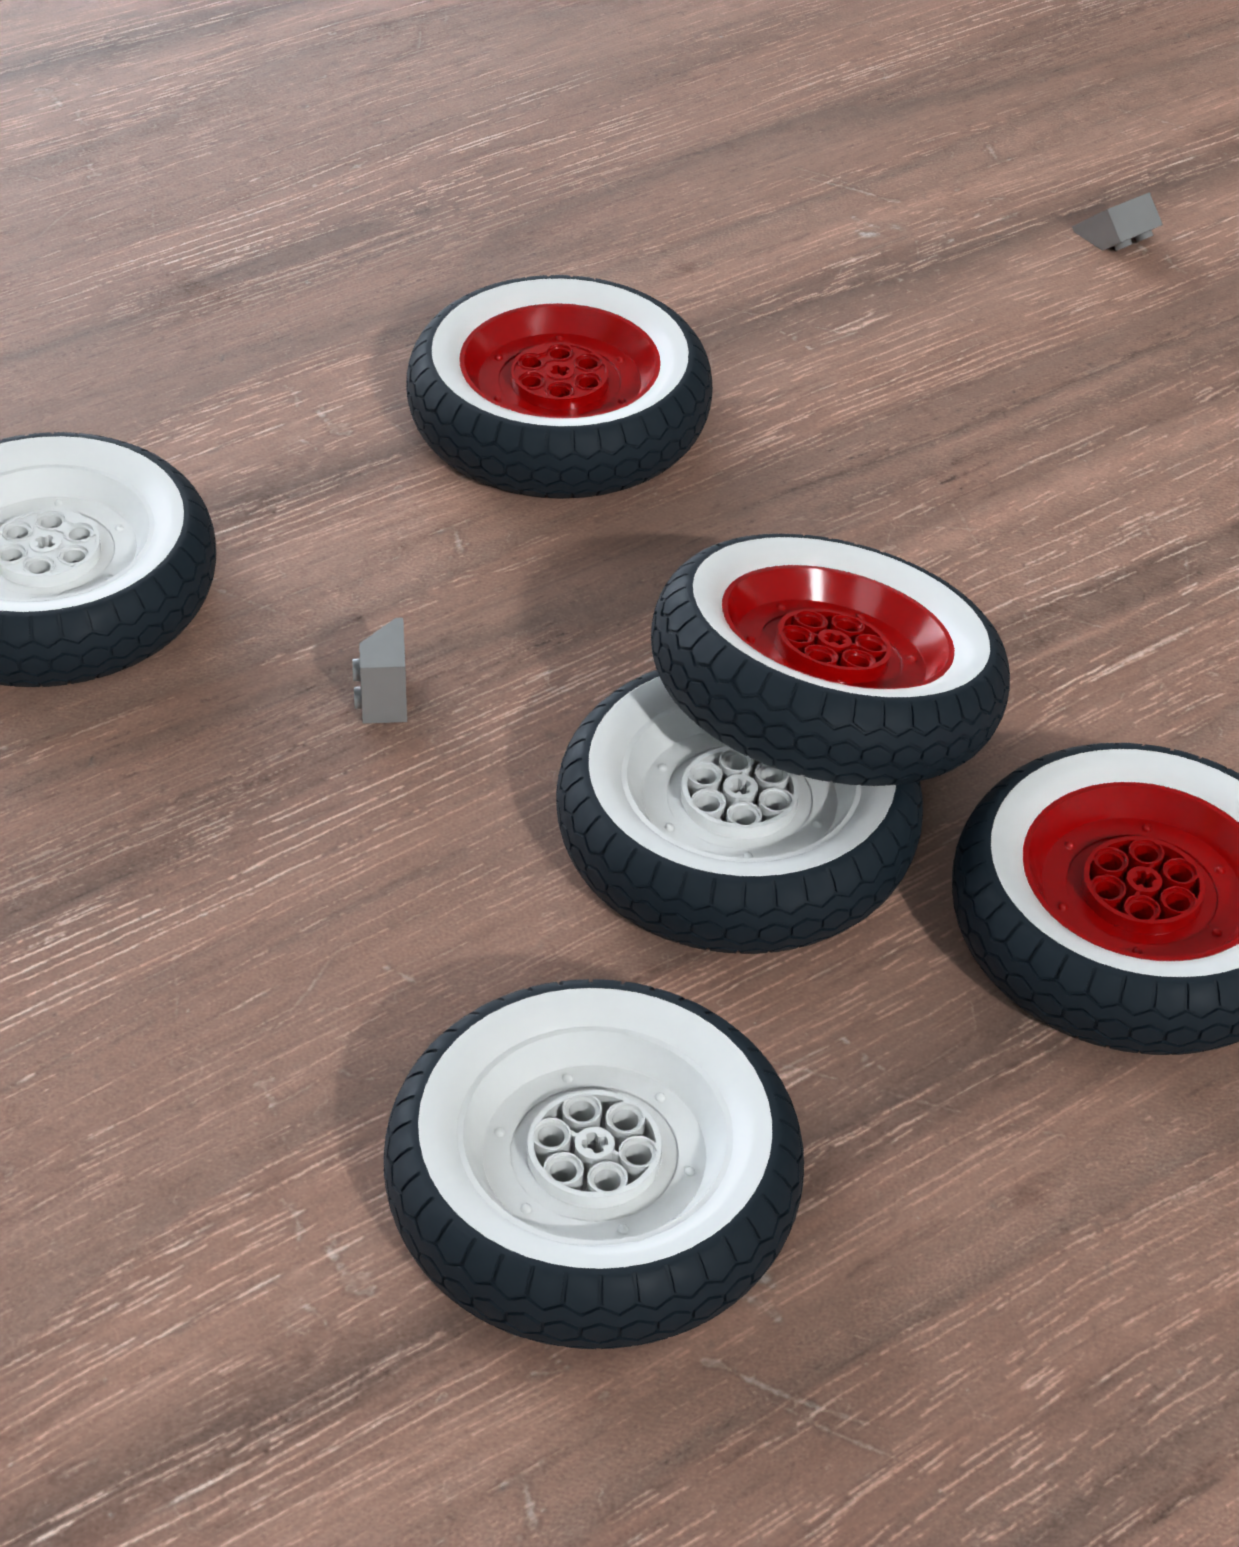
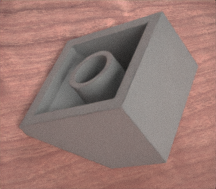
[1072,192,1163,251]
[352,618,407,724]

